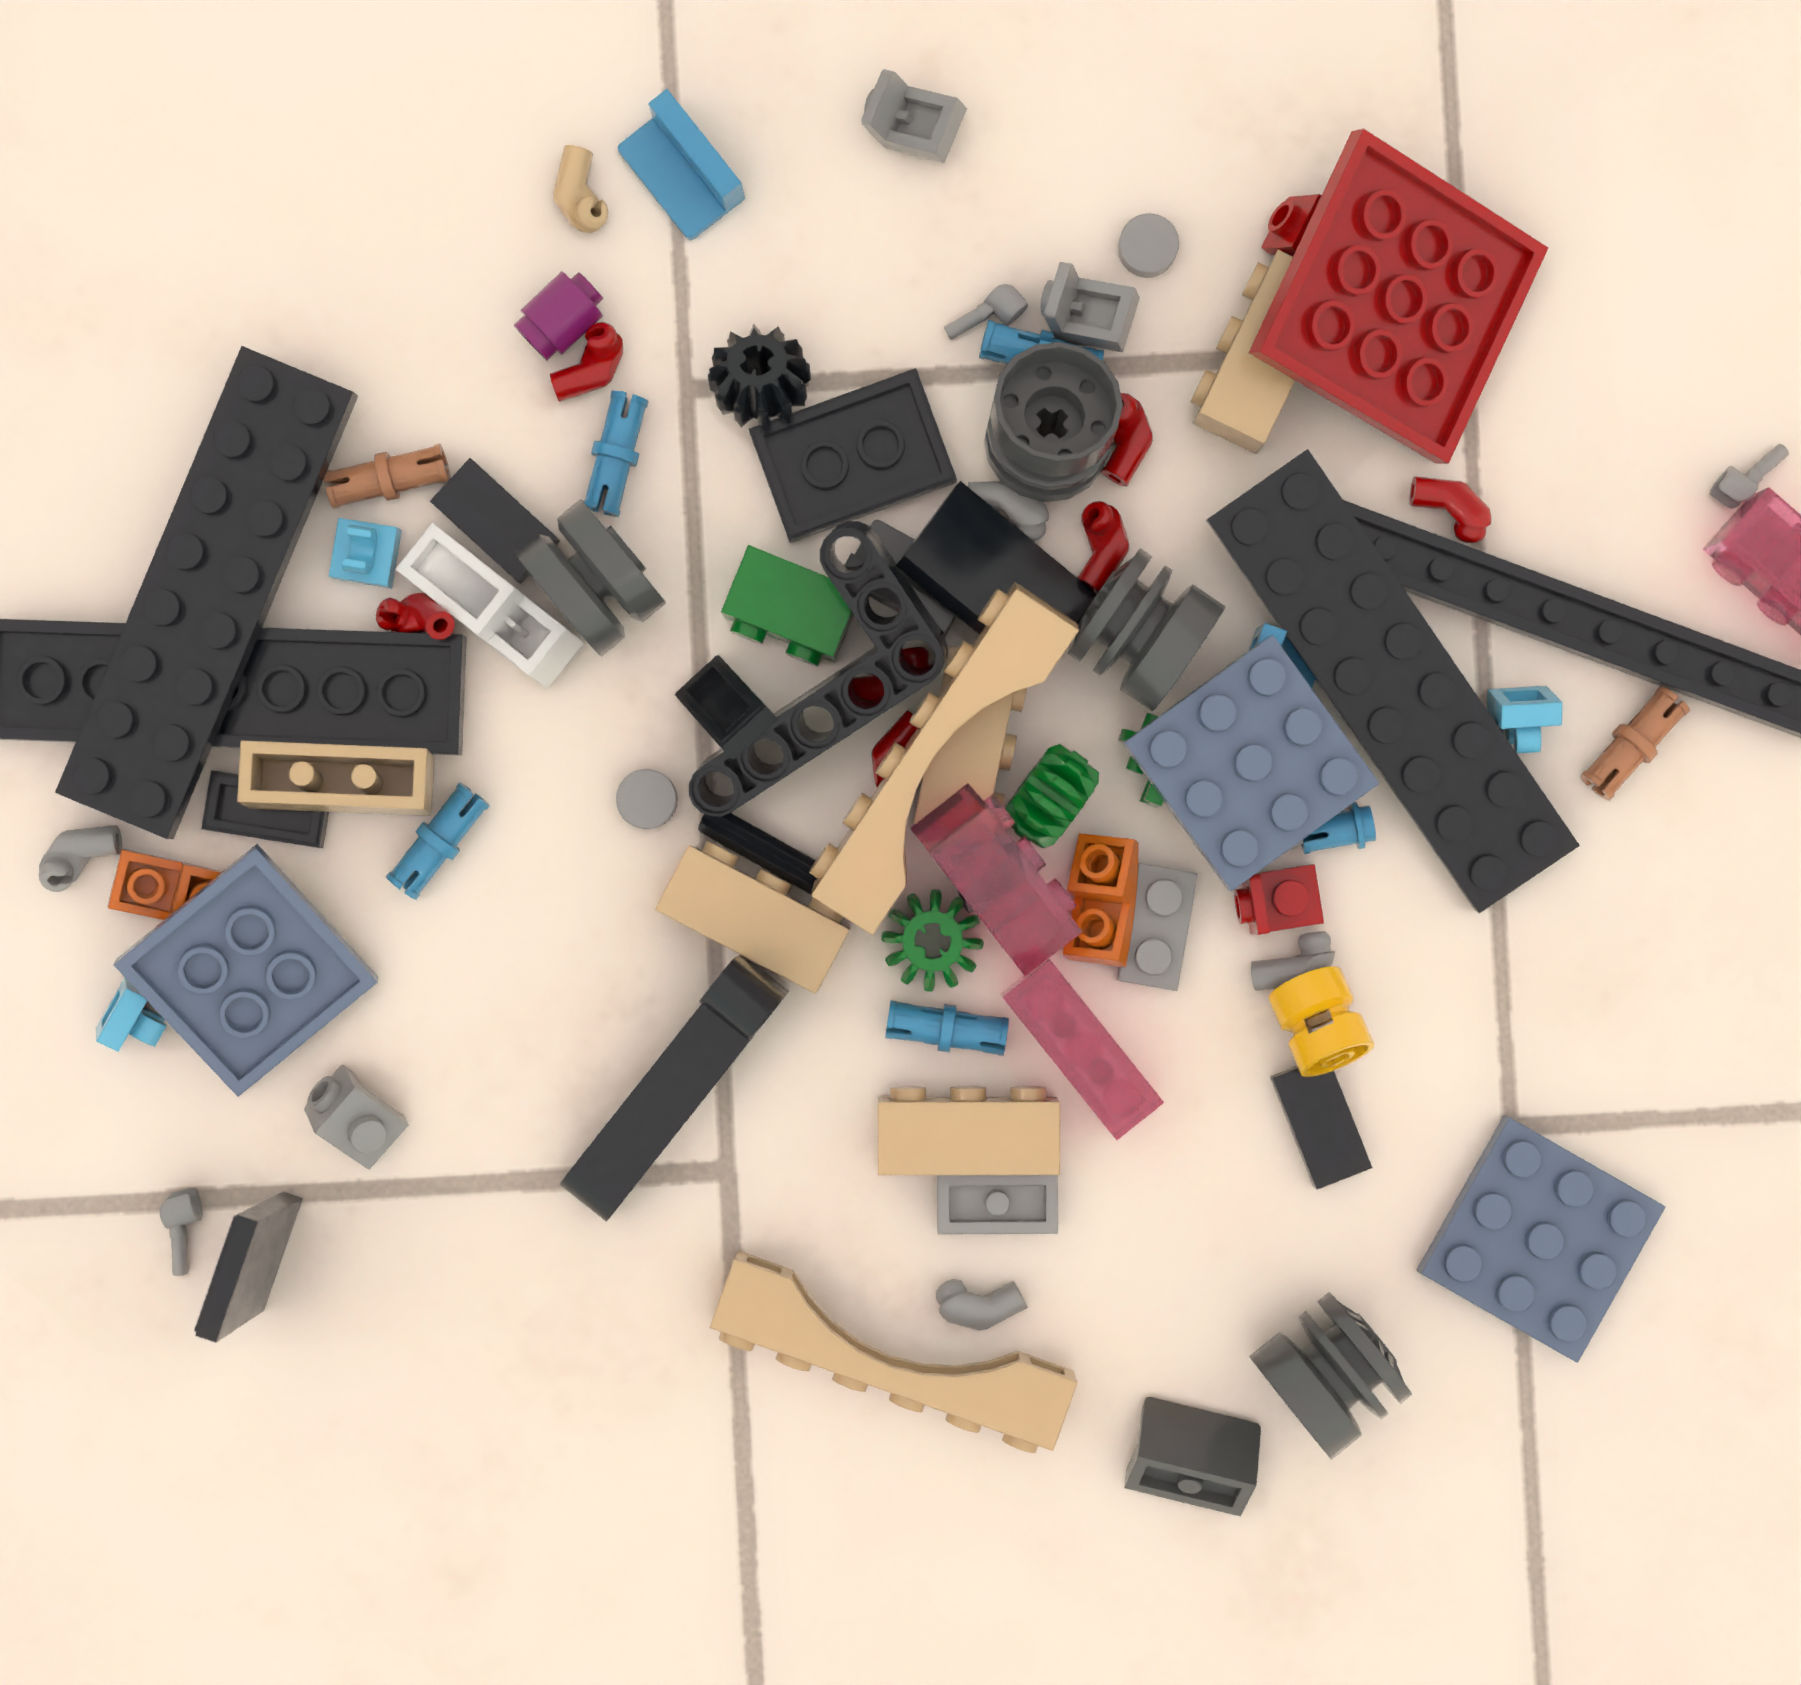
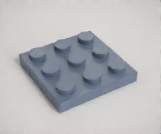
[1122,635,1380,891]
[114,844,378,1097]
[1416,1115,1666,1363]

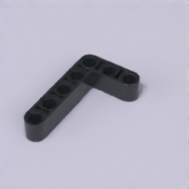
[689,521,948,817]
[559,955,789,1222]

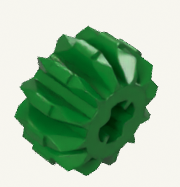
[1003,744,1099,848]
[881,889,984,992]

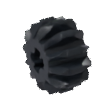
[708,324,811,431]

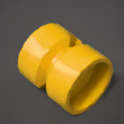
[1268,966,1374,1077]

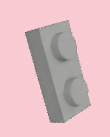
[1116,863,1198,991]
[937,1175,1058,1234]

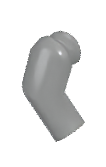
[968,481,1049,541]
[38,825,122,892]
[1251,931,1335,991]
[936,1279,1028,1330]

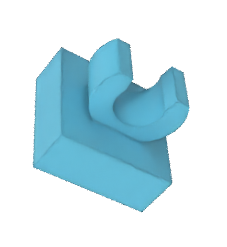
[329,518,402,589]
[1487,686,1562,753]
[96,977,167,1052]

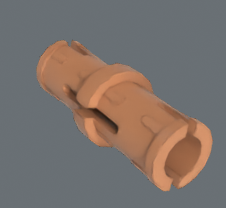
[324,444,451,509]
[1580,686,1690,801]

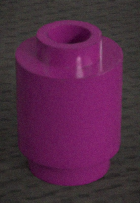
[514,271,603,361]

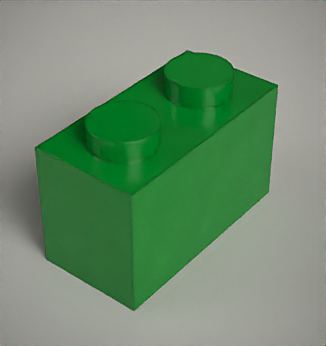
[721,545,854,667]

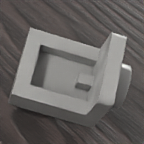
[861,69,967,163]
[1040,262,1140,353]
[304,1065,409,1170]

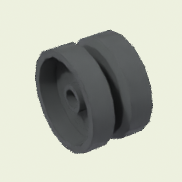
[515,499,666,657]

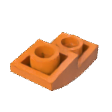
[1063,833,1139,967]
[107,849,222,920]

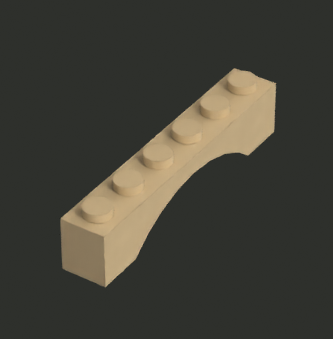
[809,582,1079,935]
[709,1250,1078,1453]

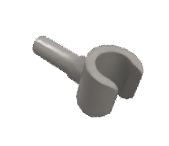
[944,284,1028,340]
[1709,444,1789,509]
[160,1188,203,1276]

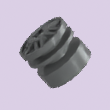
[984,342,1123,502]
[1068,548,1225,711]
[1249,1292,1412,1460]

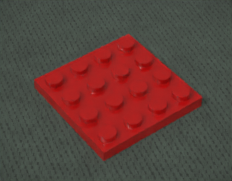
[1249,128,1548,464]

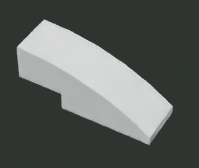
[396,523,584,689]

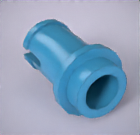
[1301,802,1376,854]

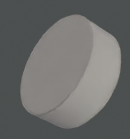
[1118,213,1179,278]
[616,769,678,829]

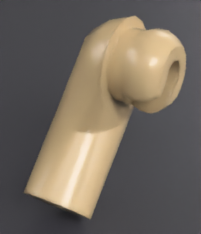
[553,145,609,233]

